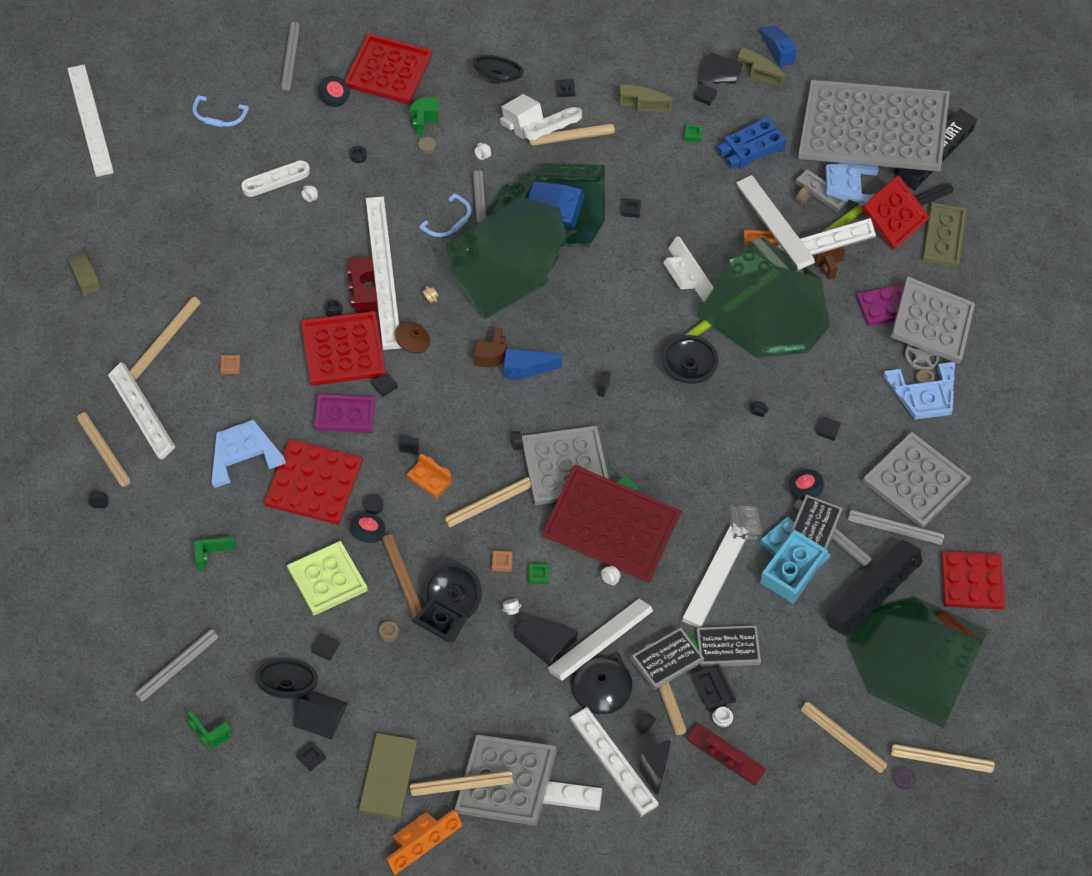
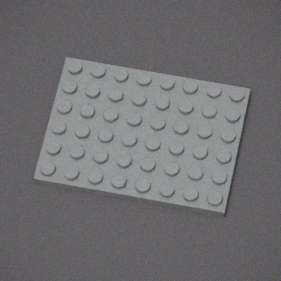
[799,80,950,172]

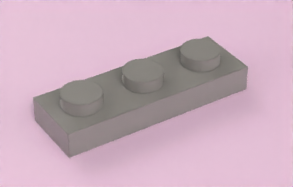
[795,169,848,212]

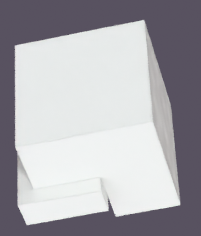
[500,94,543,139]

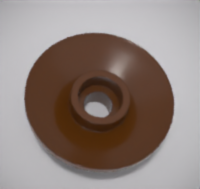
[395,322,430,354]

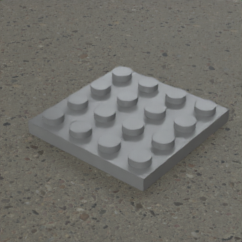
[890,277,975,364]
[522,426,609,505]
[862,432,972,528]
[455,735,557,826]

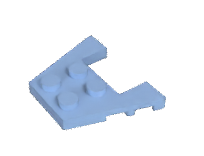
[825,163,878,206]
[883,362,955,420]
[212,420,286,488]

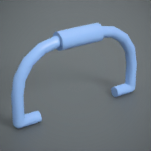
[192,95,249,127]
[419,193,471,237]

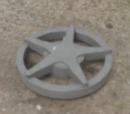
[905,345,940,370]

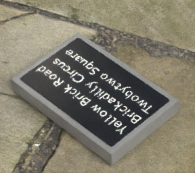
[788,495,843,549]
[696,626,761,667]
[631,628,704,690]

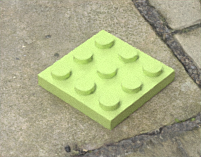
[287,541,368,616]

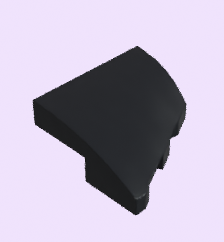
[698,52,743,84]

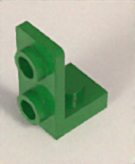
[194,536,236,571]
[186,710,232,750]

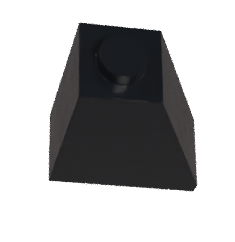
[514,615,578,666]

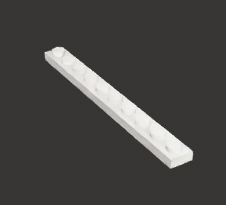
[366,197,401,350]

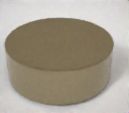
[418,137,436,154]
[796,186,812,204]
[915,369,935,384]
[379,621,399,642]

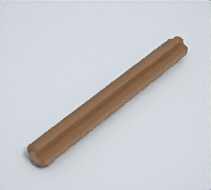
[383,534,422,618]

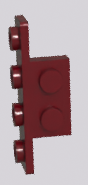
[687,724,766,785]

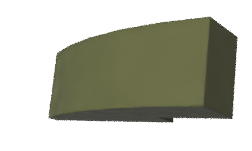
[737,47,785,88]
[619,84,673,112]
[66,252,101,296]

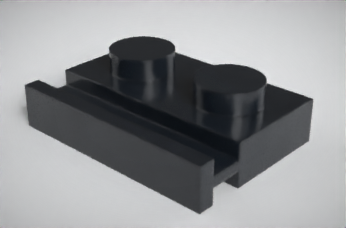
[692,664,736,712]

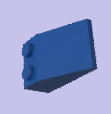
[523,182,585,229]

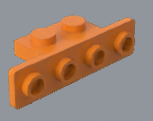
[386,810,462,875]

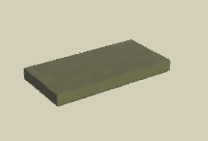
[922,202,967,268]
[359,733,418,820]

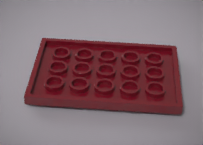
[542,464,682,583]

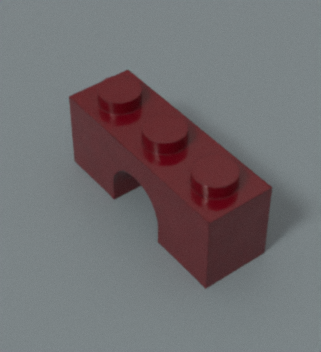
[347,256,378,313]

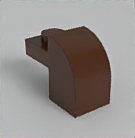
[814,247,845,280]
[474,327,507,367]

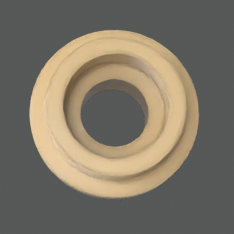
[422,286,438,304]

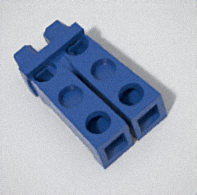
[717,117,786,169]

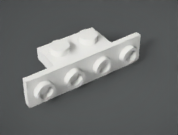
[663,237,714,302]

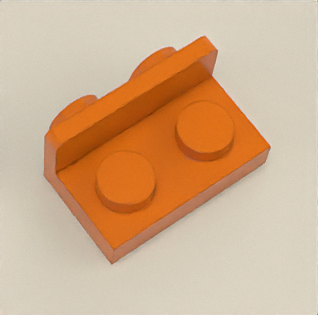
[407,454,451,499]

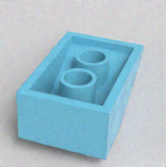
[760,530,828,604]

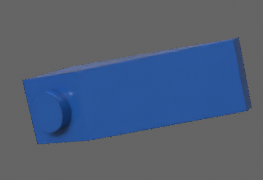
[759,25,797,67]
[504,348,562,379]

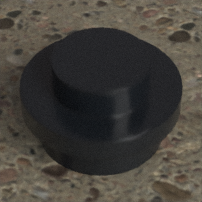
[324,299,343,317]
[750,401,769,417]

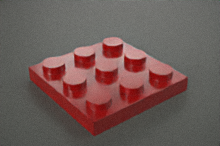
[861,175,930,250]
[941,551,1005,610]

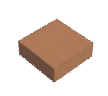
[220,355,241,374]
[492,551,513,572]

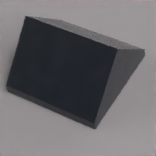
[412,596,468,643]
[293,691,348,740]
[639,740,671,795]

